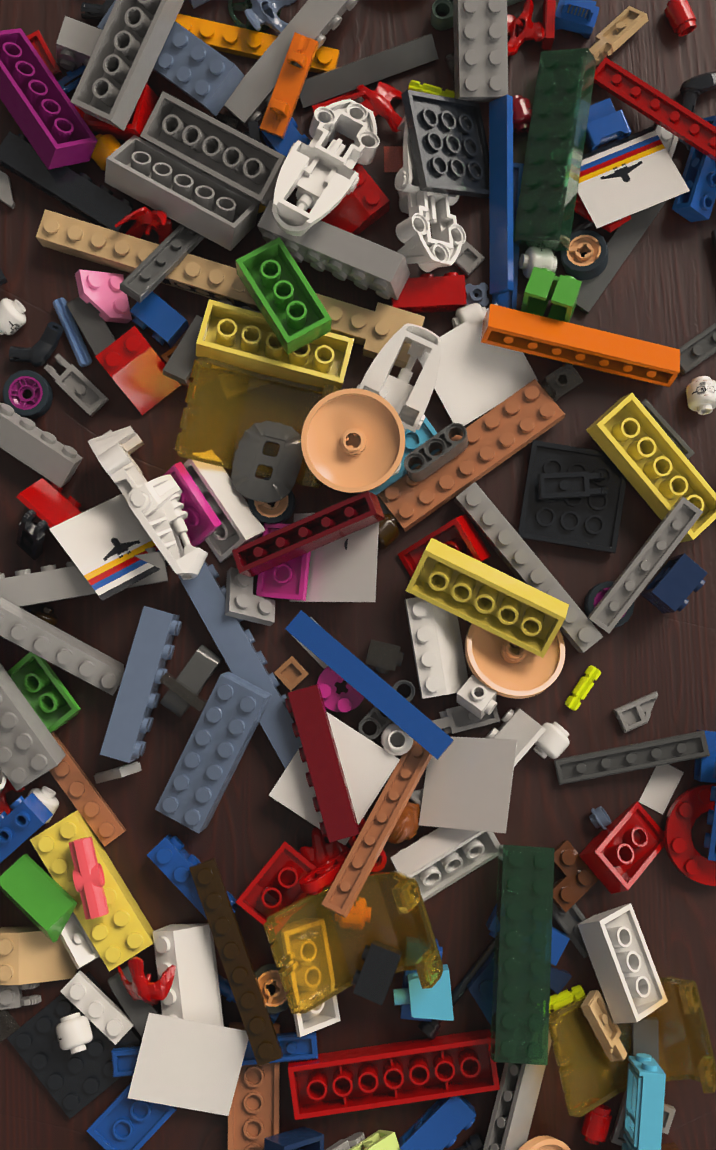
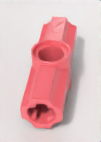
[69,836,109,919]

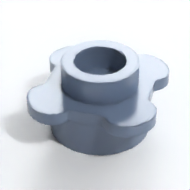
[465,283,489,307]

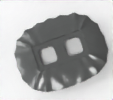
[231,420,303,503]

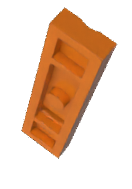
[260,32,319,139]

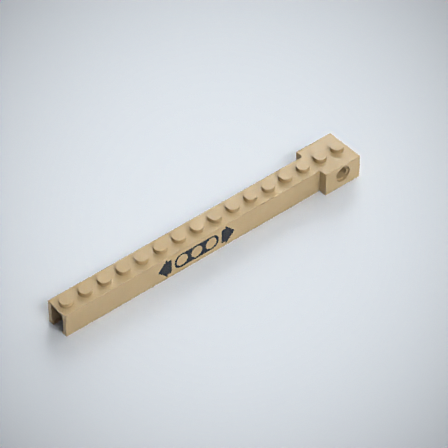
[36,209,425,368]

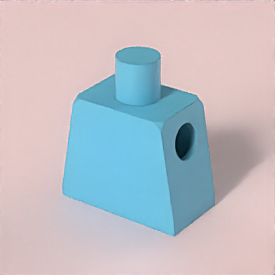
[393,964,454,1021]

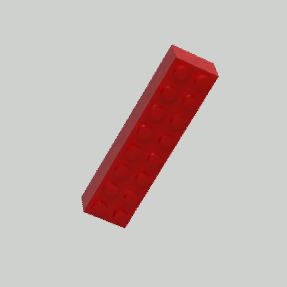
[288,1029,500,1120]

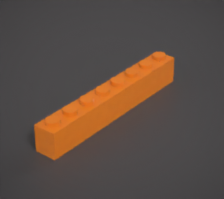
[481,304,680,387]

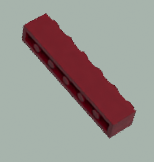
[232,491,385,577]
[285,684,360,843]

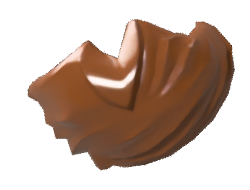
[387,802,420,844]

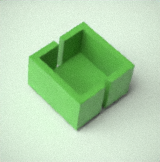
[521,267,582,323]

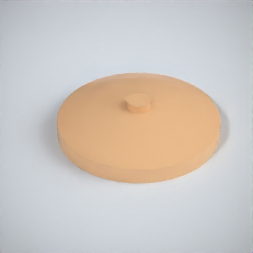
[301,388,405,493]
[465,624,565,699]

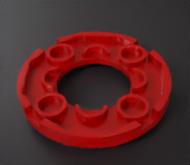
[663,784,716,886]

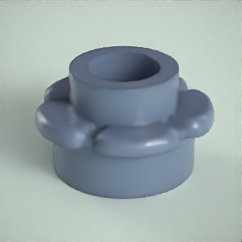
[589,806,612,830]

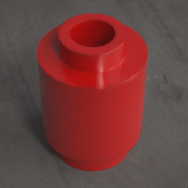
[664,0,697,37]
[581,1102,612,1145]

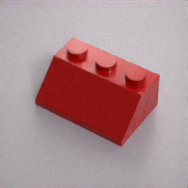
[16,478,83,528]

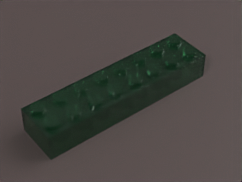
[513,48,596,251]
[490,845,555,1065]

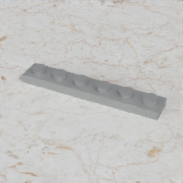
[588,496,703,633]

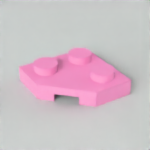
[75,269,132,323]

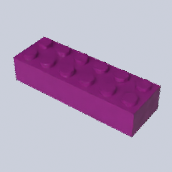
[0,28,98,170]

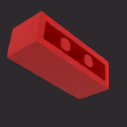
[391,272,467,313]

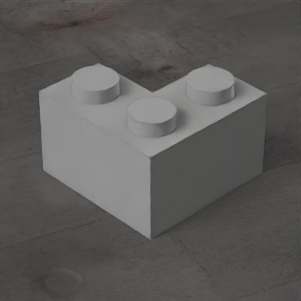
[56,16,103,71]

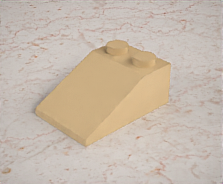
[0,927,77,985]

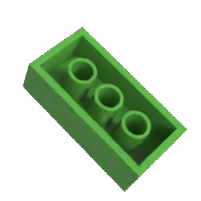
[236,237,332,355]

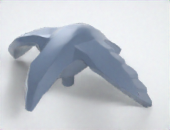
[244,0,297,34]

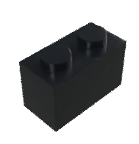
[351,940,403,1005]

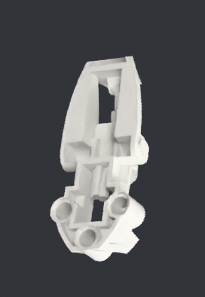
[272,99,380,236]
[394,116,466,272]
[357,323,442,476]
[88,426,208,580]

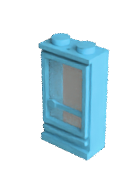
[622,1053,666,1150]

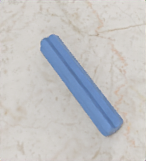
[53,298,92,367]

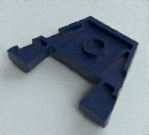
[467,946,572,1052]

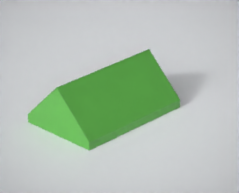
[7,652,81,733]
[0,854,77,943]

